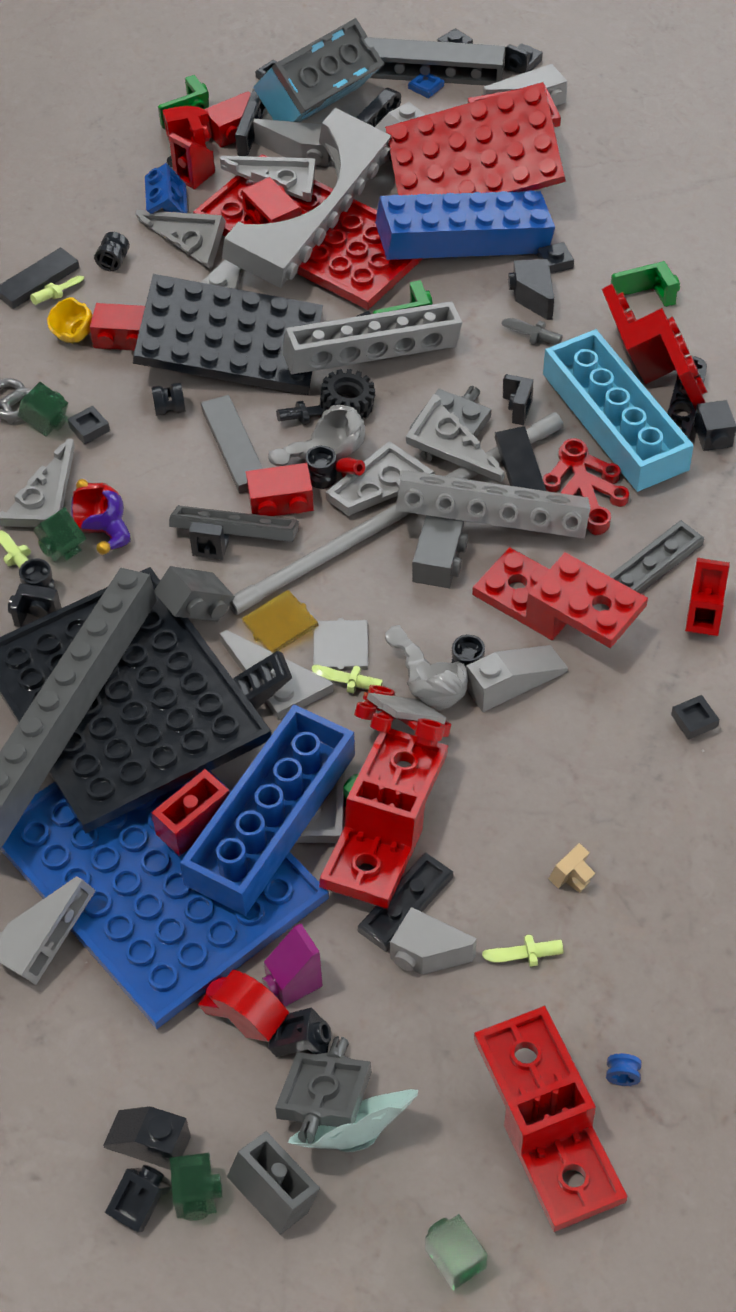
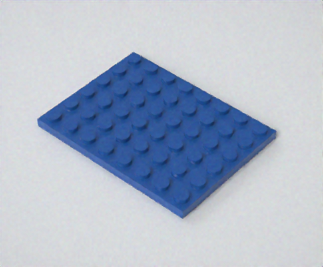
[0,771,329,1029]

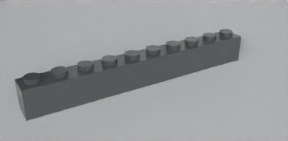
[0,568,157,849]

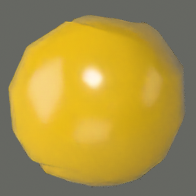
[47,297,93,343]

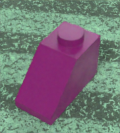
[262,923,323,1007]

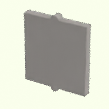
[313,618,368,672]
[367,693,446,724]

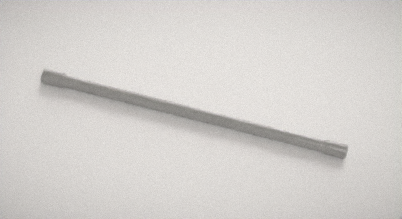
[229,412,563,615]

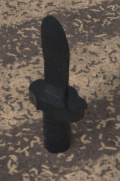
[276,401,323,425]

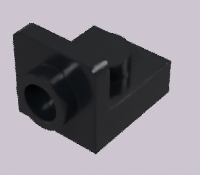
[504,43,543,74]
[503,374,534,425]
[189,522,230,560]
[8,583,62,627]
[268,1007,332,1057]
[105,1165,172,1233]

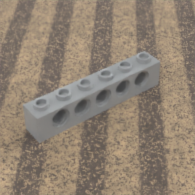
[282,301,462,374]
[396,470,590,539]

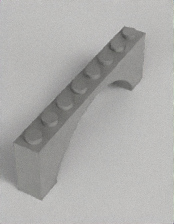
[222,108,391,288]

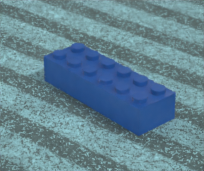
[375,190,555,260]
[180,704,355,916]

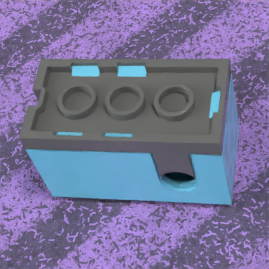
[253,18,384,122]

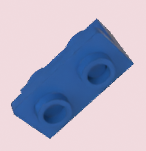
[145,163,188,214]

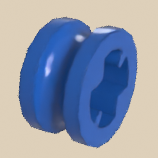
[606,1053,642,1086]

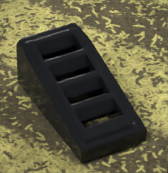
[233,651,292,710]

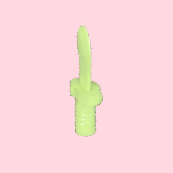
[30,276,84,305]
[0,530,31,569]
[312,665,383,694]
[482,935,563,967]

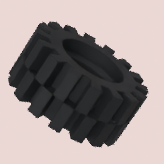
[320,369,375,419]

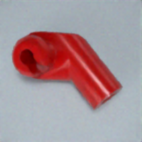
[336,457,365,478]

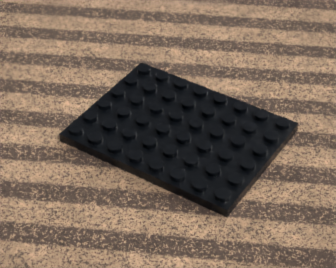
[0,567,272,834]

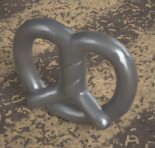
[0,378,42,424]

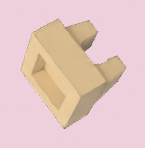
[548,843,595,893]

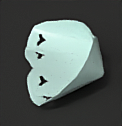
[288,1089,418,1152]

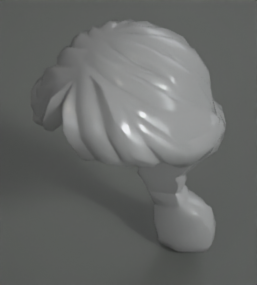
[268,405,365,467]
[385,625,469,710]

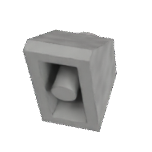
[390,907,477,975]

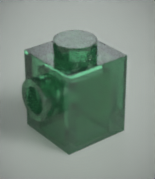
[18,382,68,437]
[33,507,87,562]
[170,1152,223,1221]
[425,1214,488,1290]

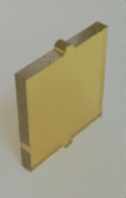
[242,590,319,653]

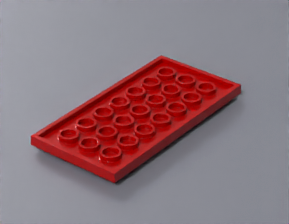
[193,154,424,310]

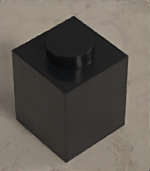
[694,400,736,451]

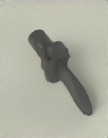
[502,318,563,345]

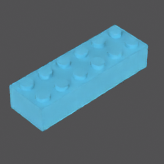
[543,329,694,492]

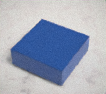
[408,73,444,99]

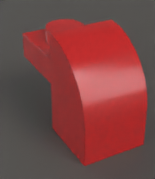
[162,106,212,147]
[685,558,730,636]
[198,969,289,1042]

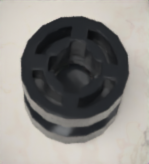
[94,232,130,271]
[151,382,186,416]
[305,445,337,489]
[19,558,55,589]
[451,634,485,667]

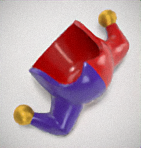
[71,479,131,555]

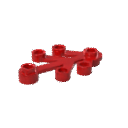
[543,438,629,535]
[354,685,451,747]

